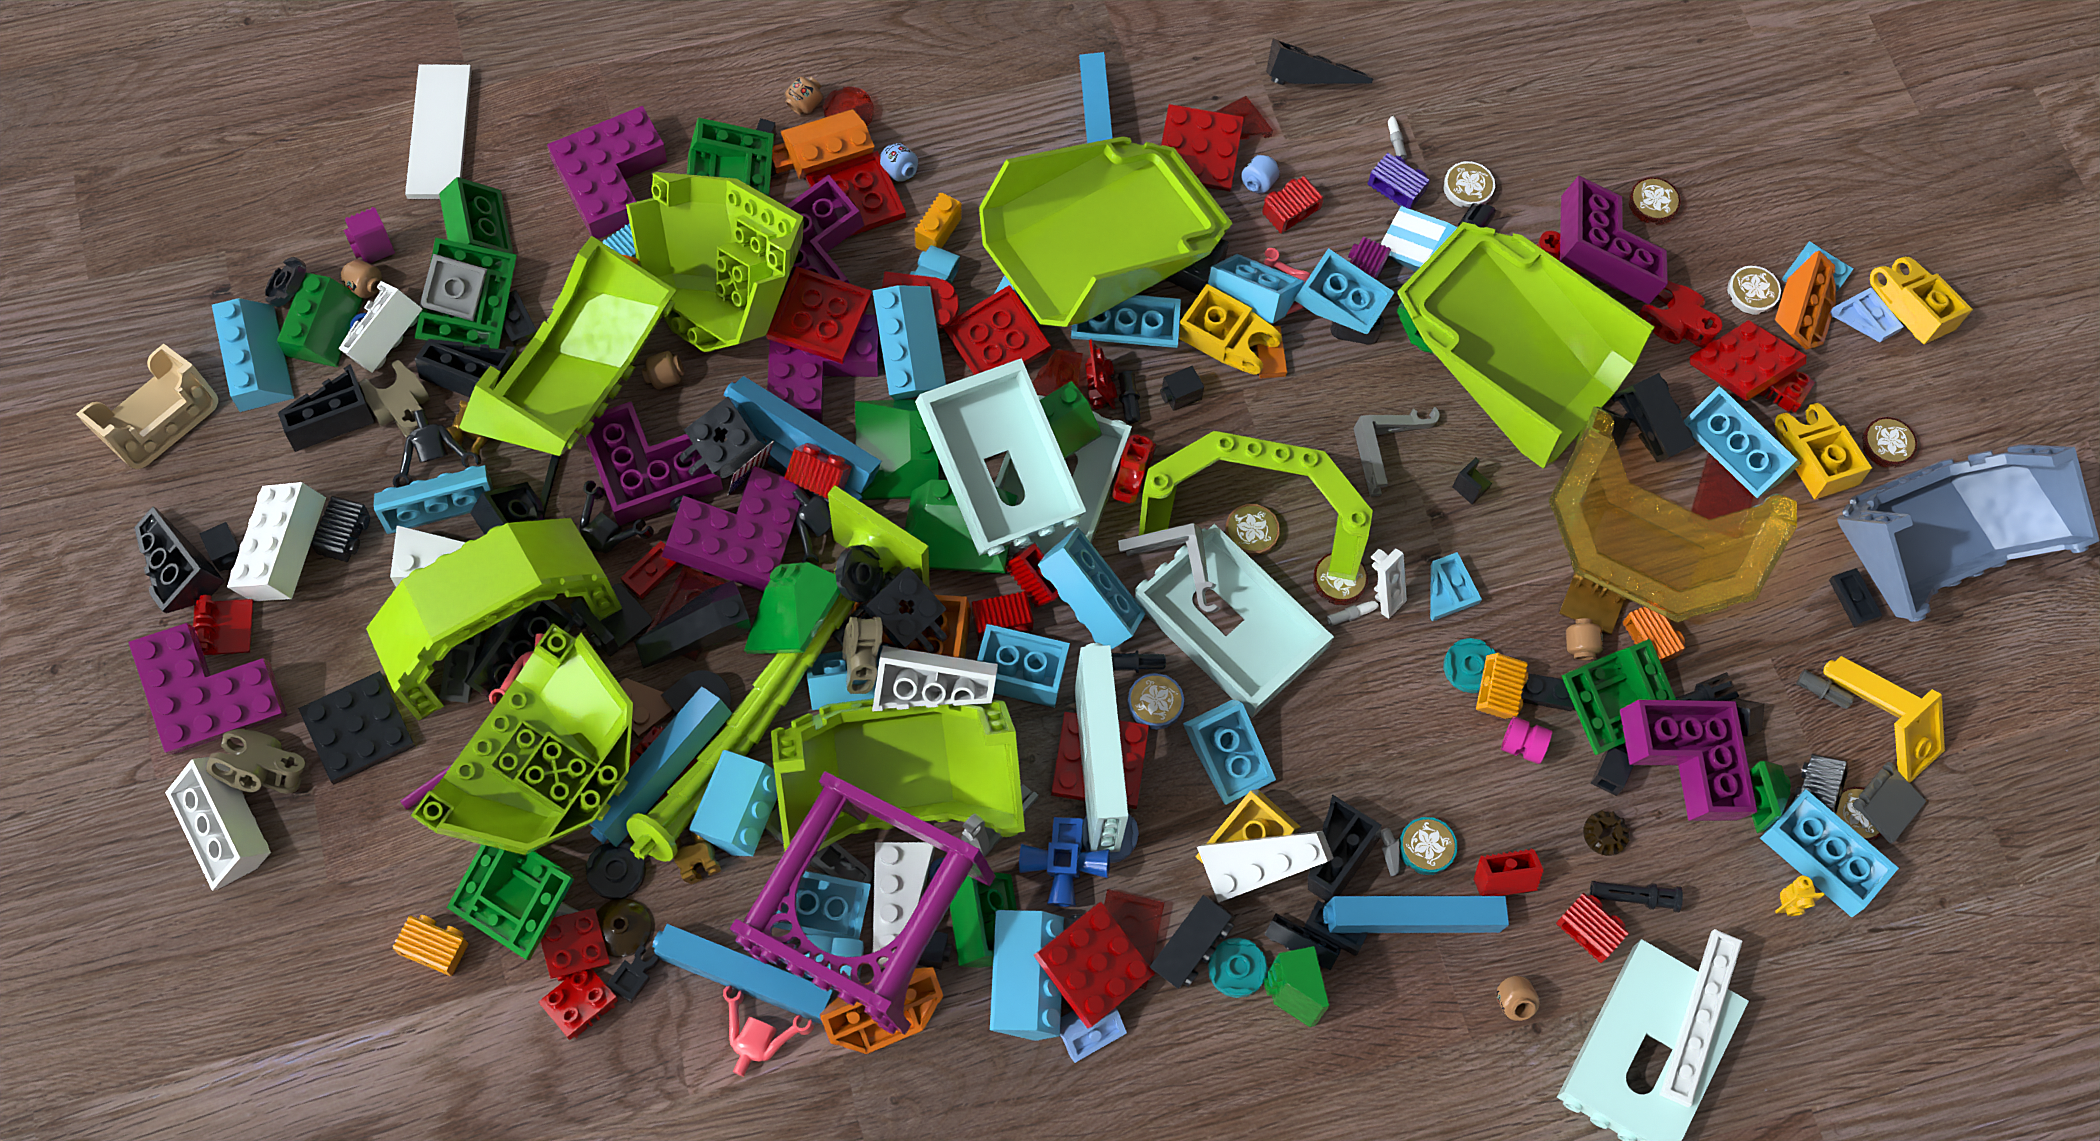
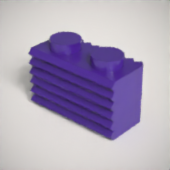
[1368,152,1430,209]

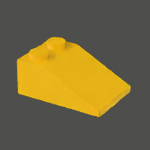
[1196,789,1301,896]

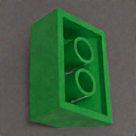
[439,177,514,254]
[277,272,364,367]
[1039,381,1102,459]
[950,872,1017,968]
[1264,946,1329,1027]

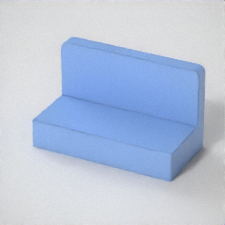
[1060,1008,1127,1062]

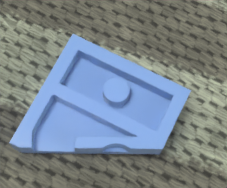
[1830,287,1904,342]

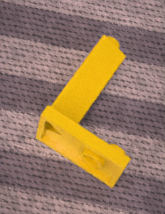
[1823,656,1945,783]

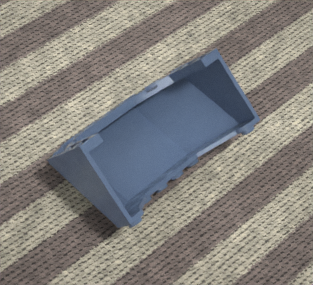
[1837,444,2100,622]

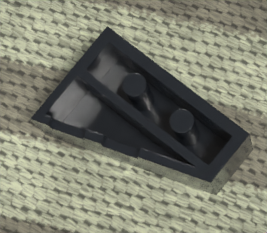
[415,339,517,398]
[278,364,375,452]
[1611,373,1695,462]
[1308,794,1382,903]
[1150,894,1236,989]

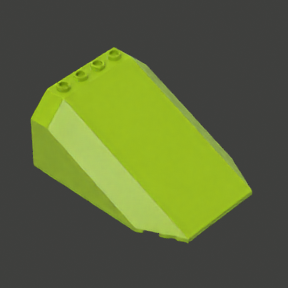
[979,136,1232,327]
[1398,222,1655,469]

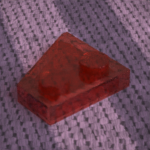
[1032,349,1083,397]

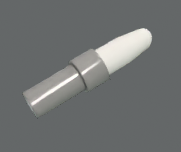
[1388,116,1407,160]
[1327,601,1379,626]

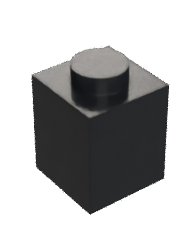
[1160,366,1204,411]
[199,522,240,572]
[1590,747,1634,796]
[917,931,952,970]

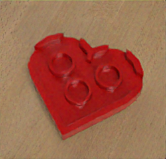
[878,271,960,342]

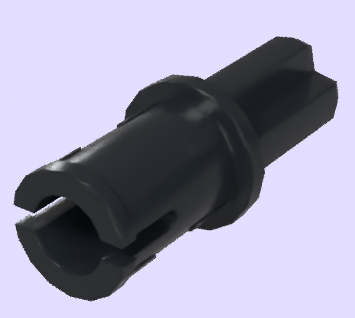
[1118,371,1141,424]
[1111,650,1166,673]

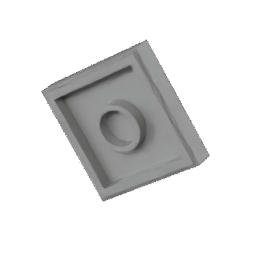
[419,254,487,322]

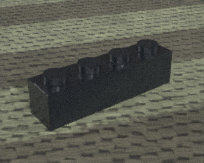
[1265,913,1342,970]

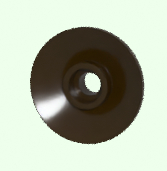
[596,898,652,957]

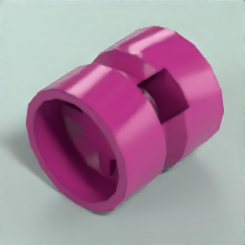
[1501,716,1552,764]

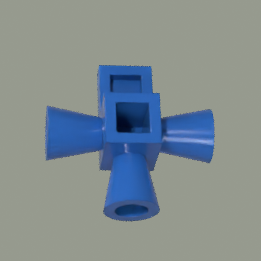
[1019,817,1110,907]

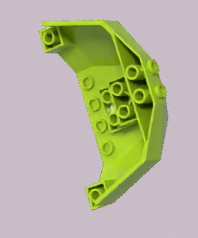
[626,172,804,352]
[411,623,633,855]

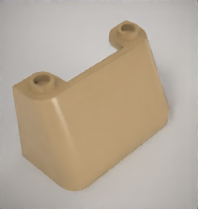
[76,344,218,469]

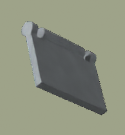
[1852,762,1926,844]

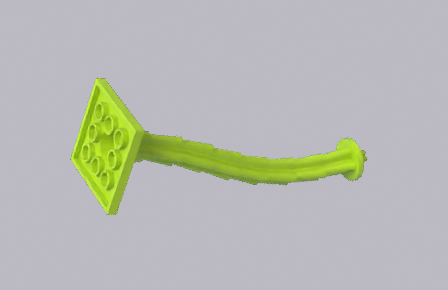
[626,485,930,862]

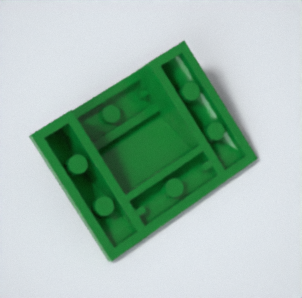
[687,118,774,197]
[415,237,517,349]
[855,399,939,500]
[904,480,1019,573]
[744,562,841,654]
[1561,639,1676,755]
[447,844,574,961]

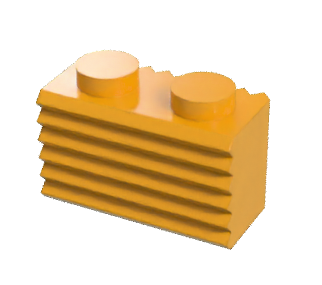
[915,192,962,251]
[1476,653,1528,719]
[393,915,468,977]

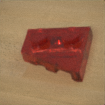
[1215,96,1273,139]

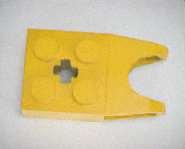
[1870,256,1973,344]
[1178,284,1282,374]
[1775,403,1872,500]

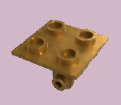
[1559,567,1630,635]

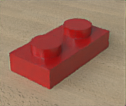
[620,541,681,600]

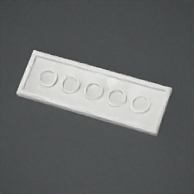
[405,65,472,199]

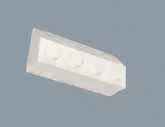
[165,757,271,891]

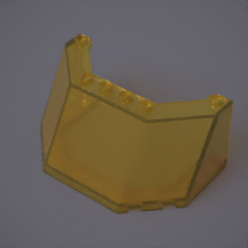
[1548,406,1797,622]

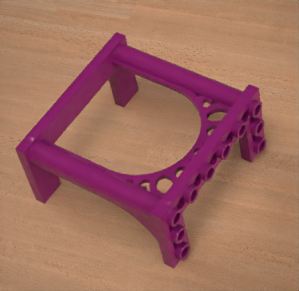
[730,771,995,1035]

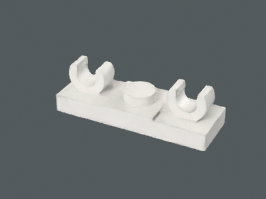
[1371,549,1407,619]

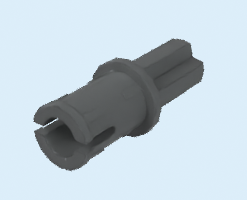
[1796,669,1854,709]

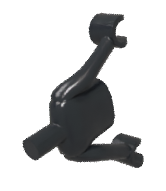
[393,409,482,488]
[579,480,654,553]
[792,486,870,563]

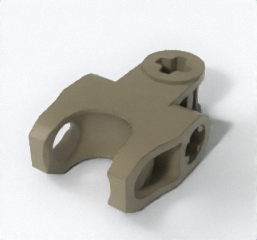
[359,360,430,438]
[842,617,882,694]
[206,728,305,794]

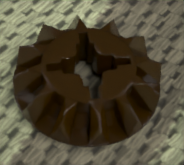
[1583,810,1630,856]

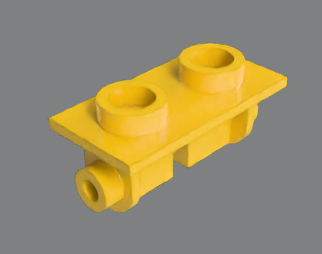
[1775,875,1824,917]

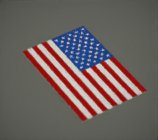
[728,441,774,495]

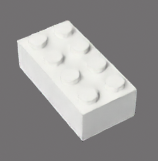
[227,482,326,601]

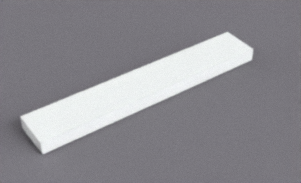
[1660,929,1742,1107]

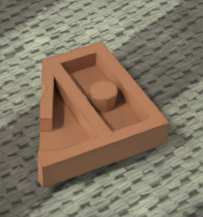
[619,678,674,739]

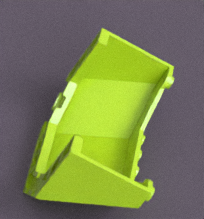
[459,236,677,456]
[1139,431,1373,581]
[366,518,622,721]
[771,698,1025,857]

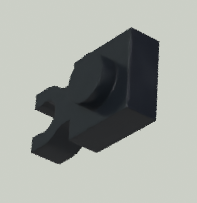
[606,945,660,1004]

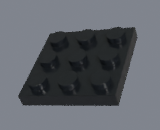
[298,671,415,785]

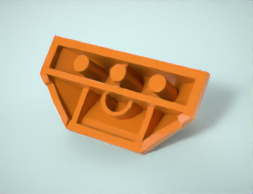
[1775,250,1836,350]
[819,967,943,1054]

